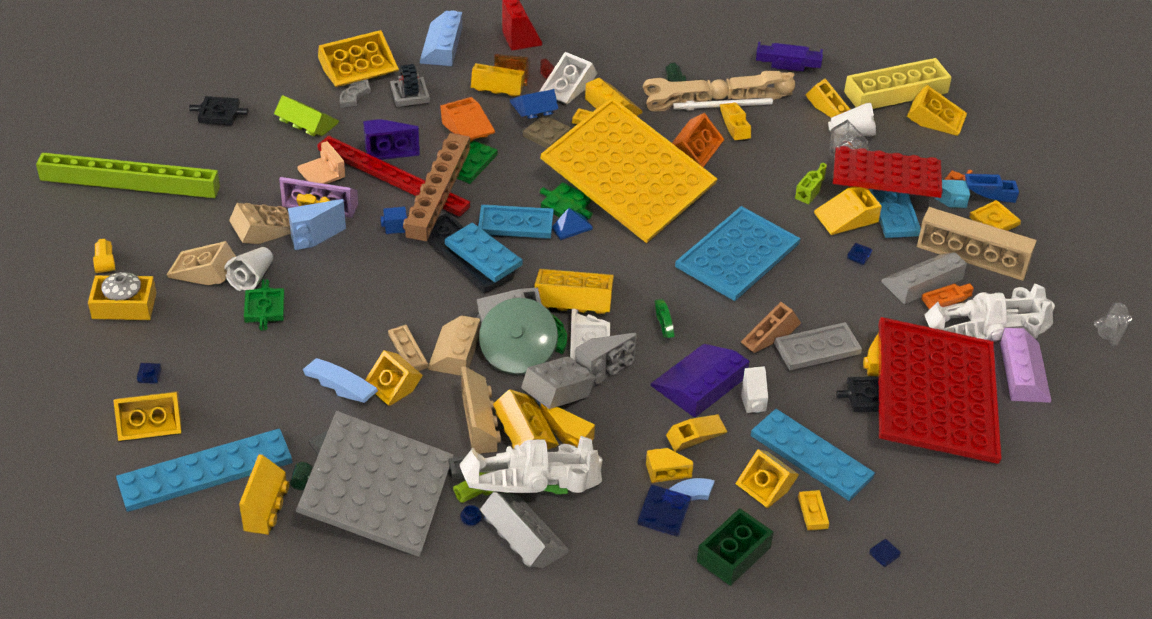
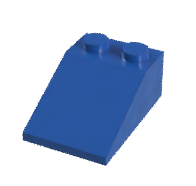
[509,89,558,119]

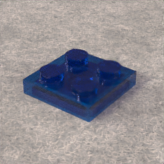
[637,484,691,537]

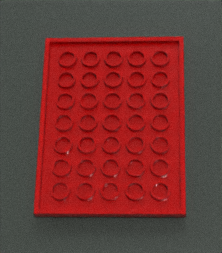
[879,317,1001,464]

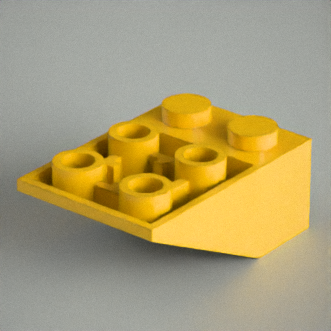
[814,187,882,235]

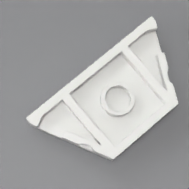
[570,309,610,360]

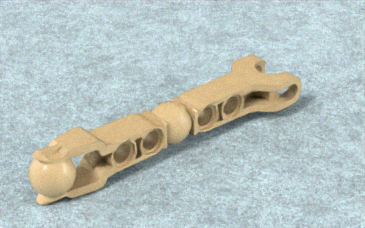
[643,71,795,111]

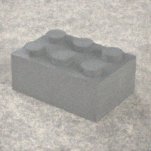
[521,356,595,409]

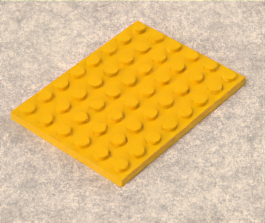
[540,97,717,243]

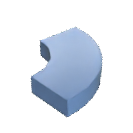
[661,478,715,510]

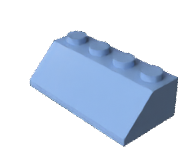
[420,10,463,66]

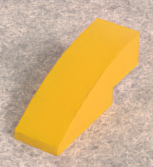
[720,102,751,140]

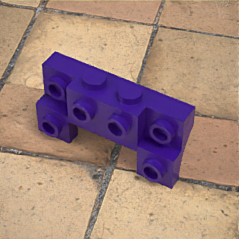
[756,41,823,72]

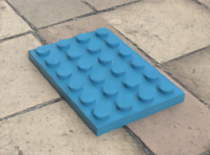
[675,206,800,301]

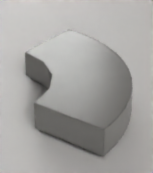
[340,79,371,108]

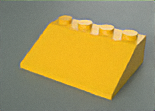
[318,30,399,87]
[535,269,614,314]

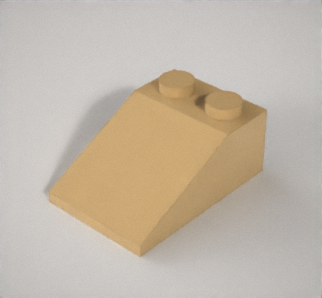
[167,241,236,285]

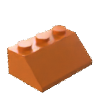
[672,113,724,167]

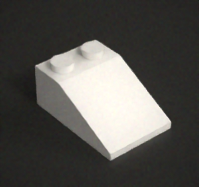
[539,52,597,105]

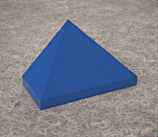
[552,208,593,240]

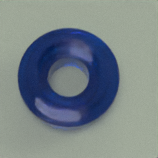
[460,505,482,526]

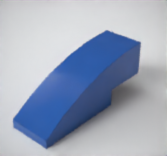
[964,174,1019,203]

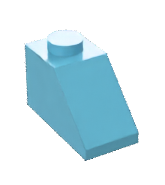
[933,180,970,208]

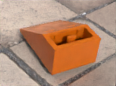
[440,97,495,142]

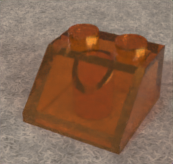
[494,54,530,86]

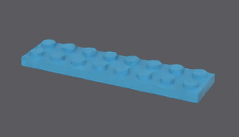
[116,428,293,512]

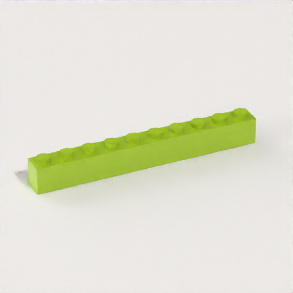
[36,153,220,198]

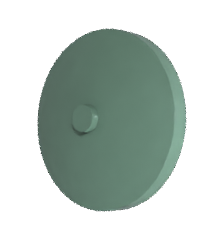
[479,298,558,375]

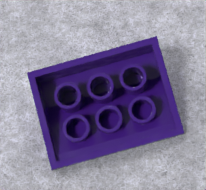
[651,344,750,418]

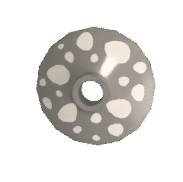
[101,272,141,301]

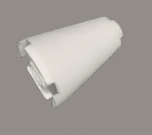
[828,103,876,136]
[225,247,273,291]

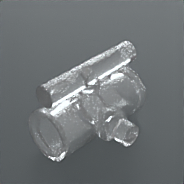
[1094,302,1132,347]

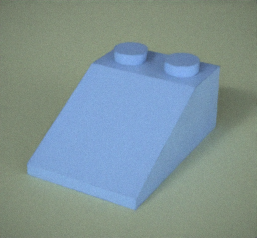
[288,199,346,250]

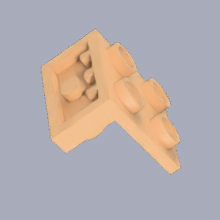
[298,141,345,184]

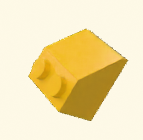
[365,350,423,406]
[735,449,799,508]

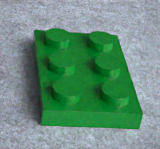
[457,140,498,184]

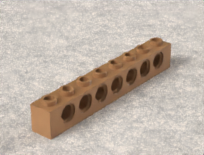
[403,133,470,241]

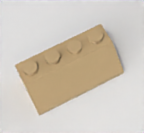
[461,366,501,454]

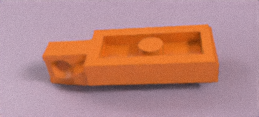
[921,283,974,310]

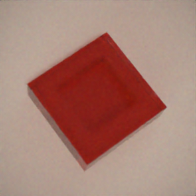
[540,58,554,79]

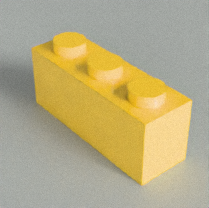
[471,63,525,97]

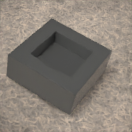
[449,456,466,480]

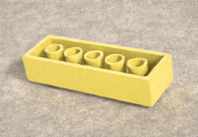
[844,58,952,109]

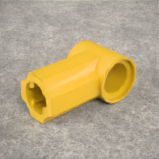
[93,239,115,273]

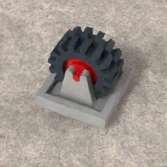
[390,64,430,107]

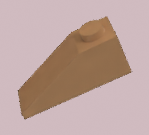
[741,302,801,353]

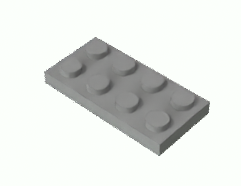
[774,322,862,371]

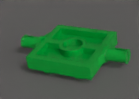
[540,182,593,219]
[244,279,285,331]

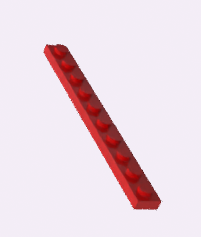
[318,136,470,217]

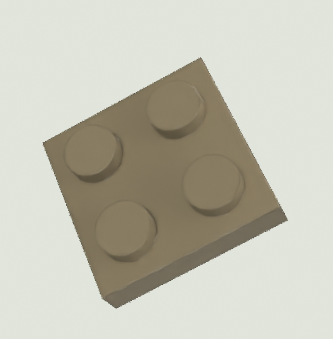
[523,114,571,148]

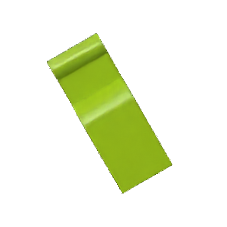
[795,163,827,204]

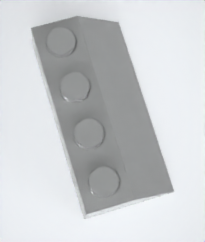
[881,252,967,305]
[480,491,570,568]

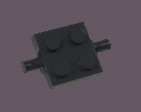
[189,96,249,125]
[836,377,879,412]

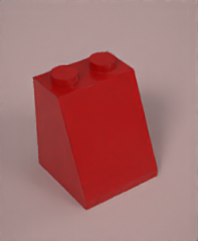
[502,0,542,51]

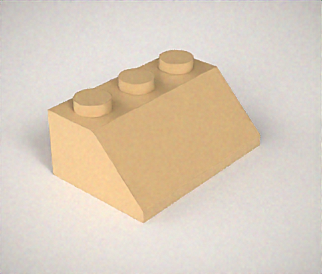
[428,316,480,375]

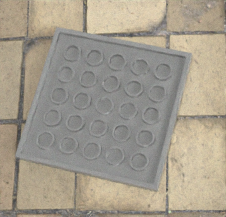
[296,411,454,557]

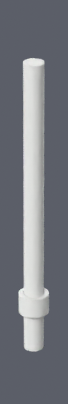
[673,98,773,111]

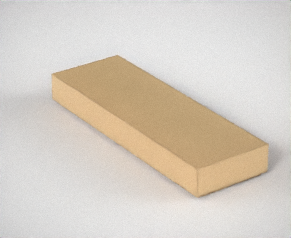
[388,325,428,371]

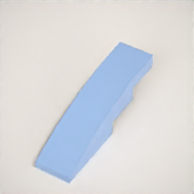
[303,358,378,403]

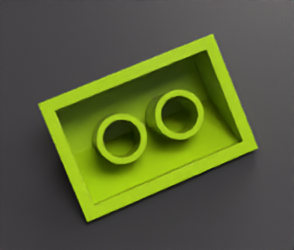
[274,95,339,137]

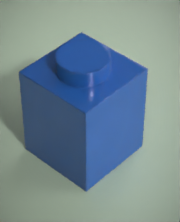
[380,207,407,234]

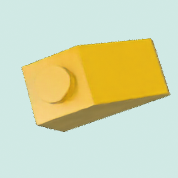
[646,448,693,483]

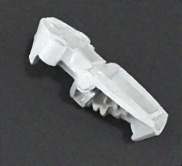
[924,284,1055,342]
[459,436,603,493]

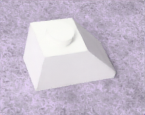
[741,366,768,413]

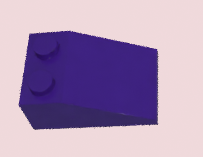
[363,119,420,160]

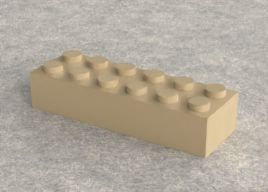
[917,207,1037,281]

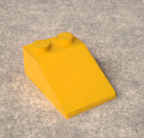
[907,85,967,136]

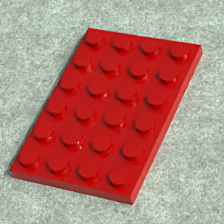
[833,146,942,198]

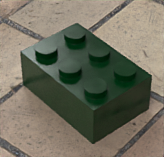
[697,508,774,586]

